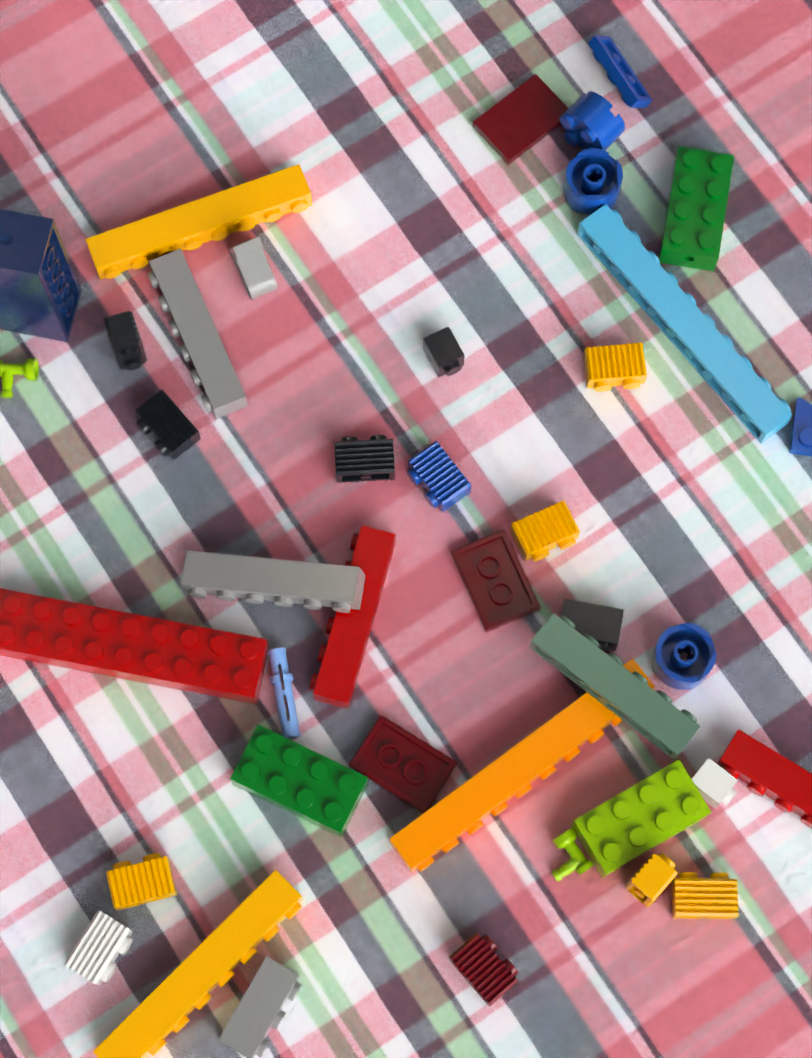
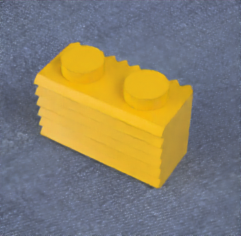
[583,342,647,392]
[510,500,580,562]
[106,853,177,911]
[626,853,678,908]
[672,872,738,919]

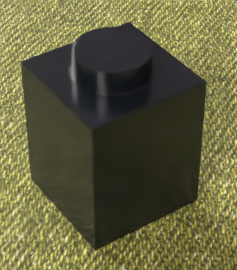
[423,326,465,378]

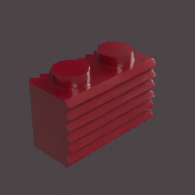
[449,932,519,1007]

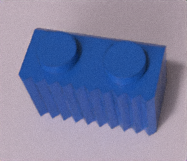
[407,441,471,512]

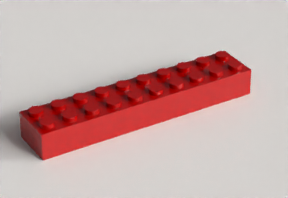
[0,588,269,705]

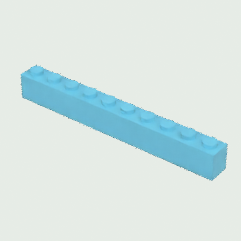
[577,204,792,444]

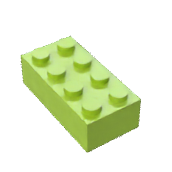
[571,759,712,878]

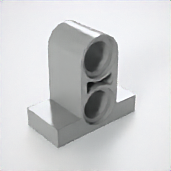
[228,237,278,300]

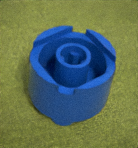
[559,91,625,151]
[564,148,623,215]
[652,623,717,690]

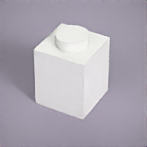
[692,758,738,809]

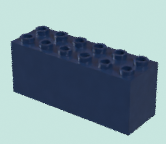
[0,209,81,342]

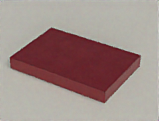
[472,74,568,165]
[451,529,541,632]
[348,715,458,813]

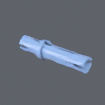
[267,647,301,740]

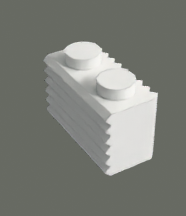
[64,910,133,986]

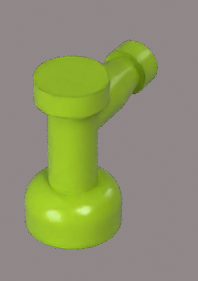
[0,358,39,398]
[551,827,594,882]

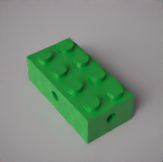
[659,146,734,272]
[230,724,369,838]

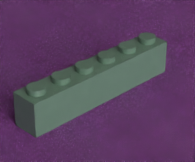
[529,613,701,760]

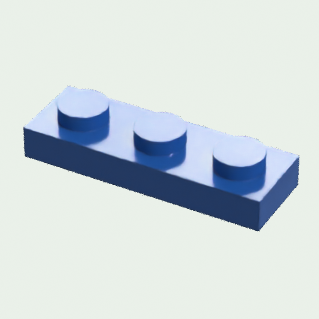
[588,35,653,108]

